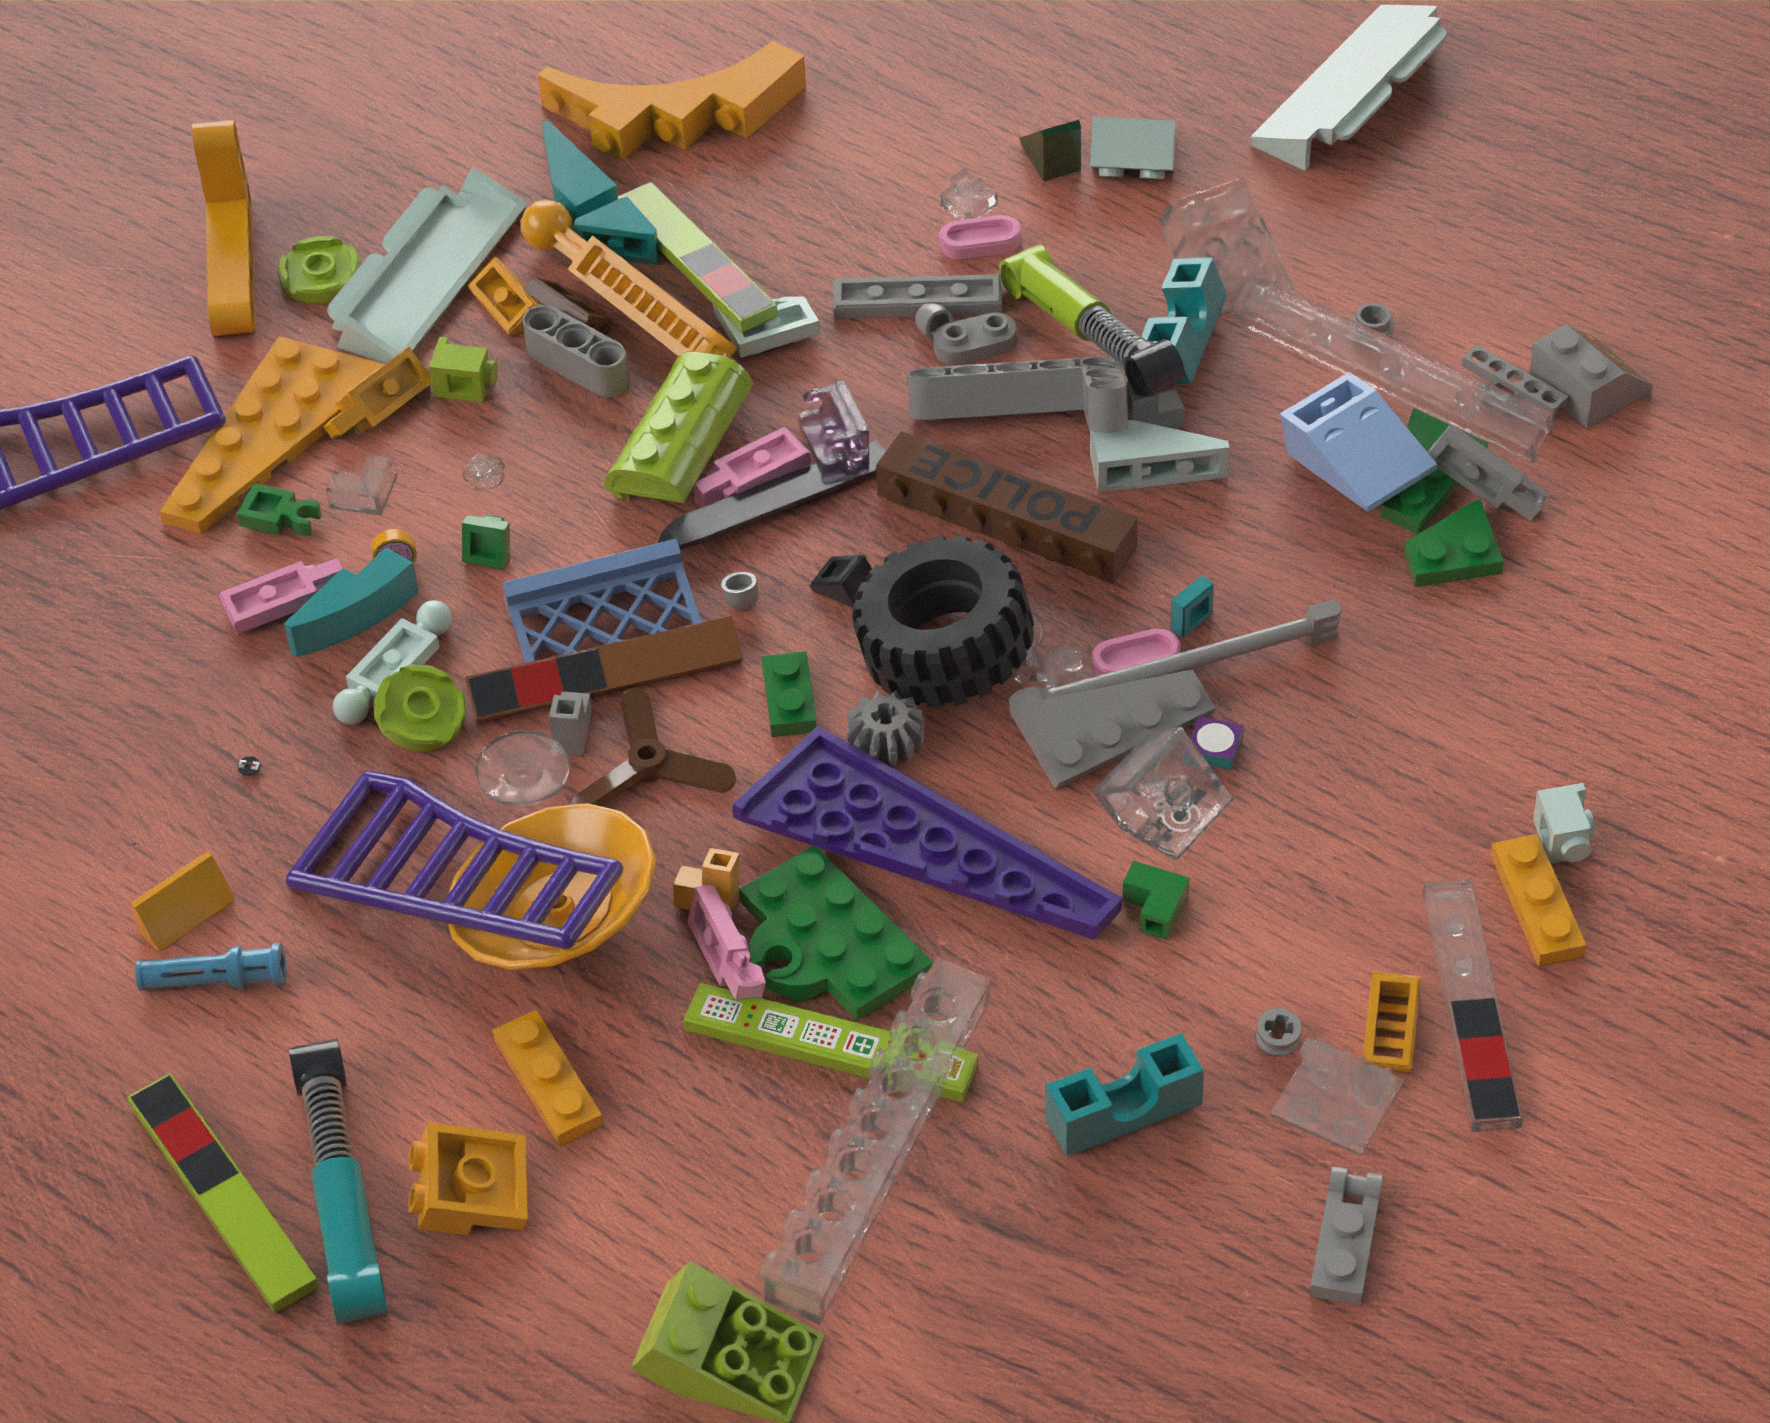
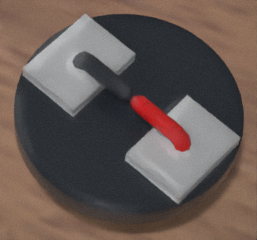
[237,756,261,776]

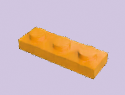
[1490,834,1587,967]
[492,1010,604,1147]

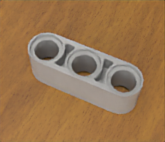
[522,305,629,397]

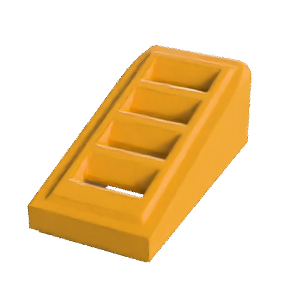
[1362,971,1421,1073]

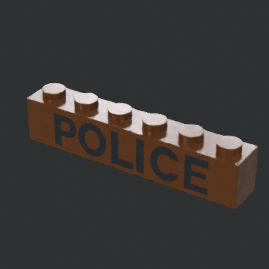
[876,431,1138,583]

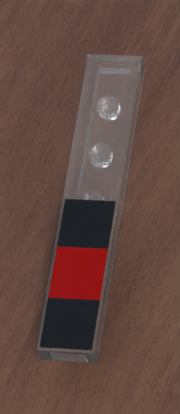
[1423,879,1523,1132]

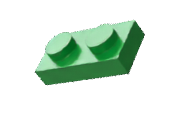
[761,651,817,737]

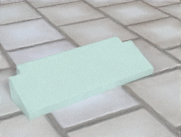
[1250,5,1447,171]
[327,166,528,364]

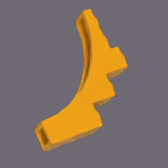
[538,41,806,161]

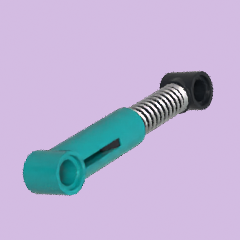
[288,1038,388,1324]

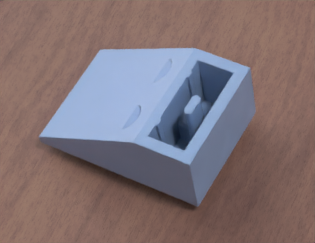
[1280,372,1438,512]

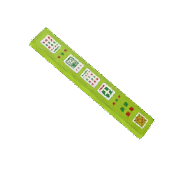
[683,983,978,1103]

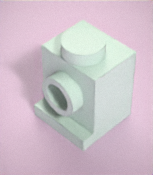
[1533,783,1595,864]

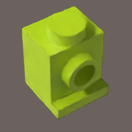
[429,337,498,402]

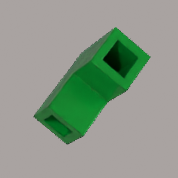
[1122,860,1190,940]

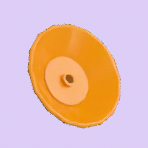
[448,803,657,970]

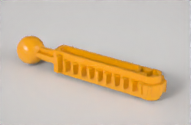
[521,199,738,362]

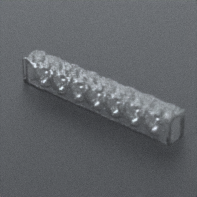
[759,957,991,1325]

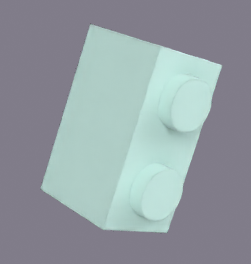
[1090,117,1177,179]

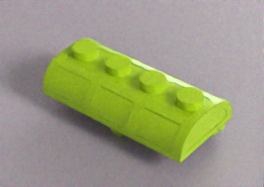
[604,352,753,503]

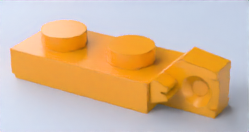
[323,347,431,440]

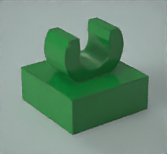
[462,514,510,569]

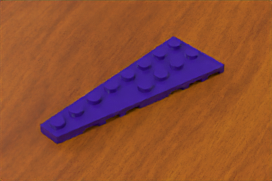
[732,726,1123,939]

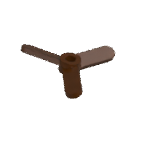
[572,688,736,806]

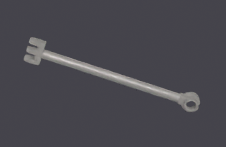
[1008,600,1342,710]

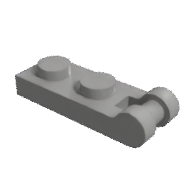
[1309,1166,1383,1305]

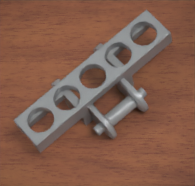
[1462,345,1568,418]

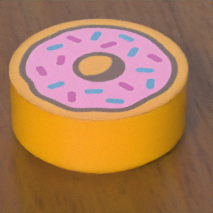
[371,529,417,564]

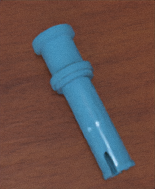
[135,942,287,991]

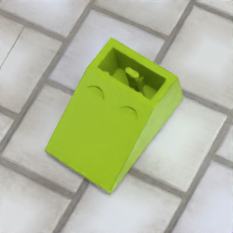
[630,1261,824,1423]

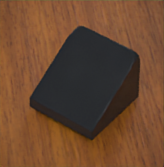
[809,555,872,607]

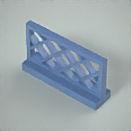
[502,539,702,663]

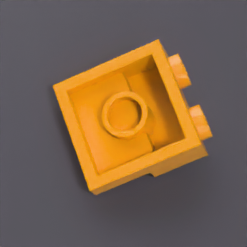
[408,1122,528,1235]

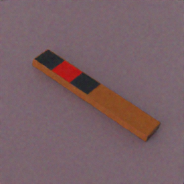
[465,616,743,724]

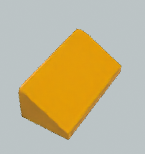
[467,257,543,337]
[131,851,234,951]

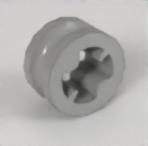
[1256,1008,1301,1056]

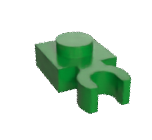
[236,483,322,536]

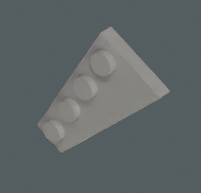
[1009,669,1216,790]

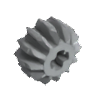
[846,689,925,768]

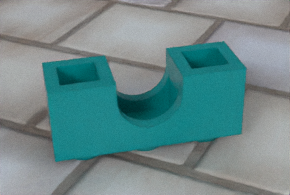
[1141,258,1227,385]
[1045,1033,1204,1157]

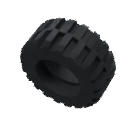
[852,535,1034,707]

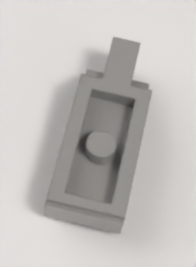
[1428,424,1548,521]

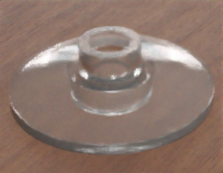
[476,730,569,806]

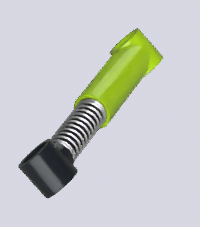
[999,244,1184,397]

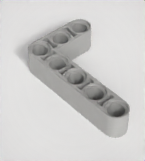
[907,356,1128,432]

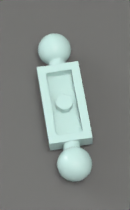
[333,600,452,725]

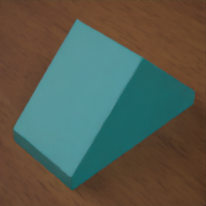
[574,196,660,265]

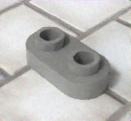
[933,313,1016,365]

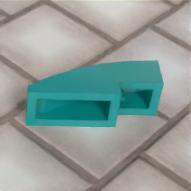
[284,548,419,657]

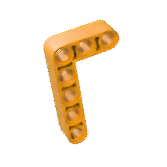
[192,119,255,337]

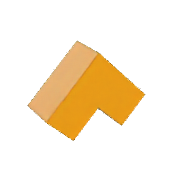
[673,848,739,915]

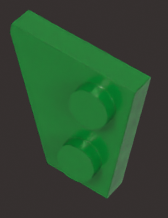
[1403,500,1504,587]

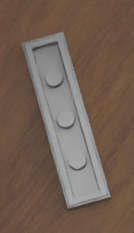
[833,274,1002,319]

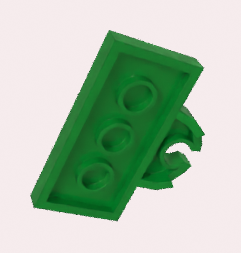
[739,846,934,1020]

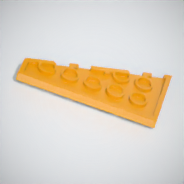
[159,336,384,534]

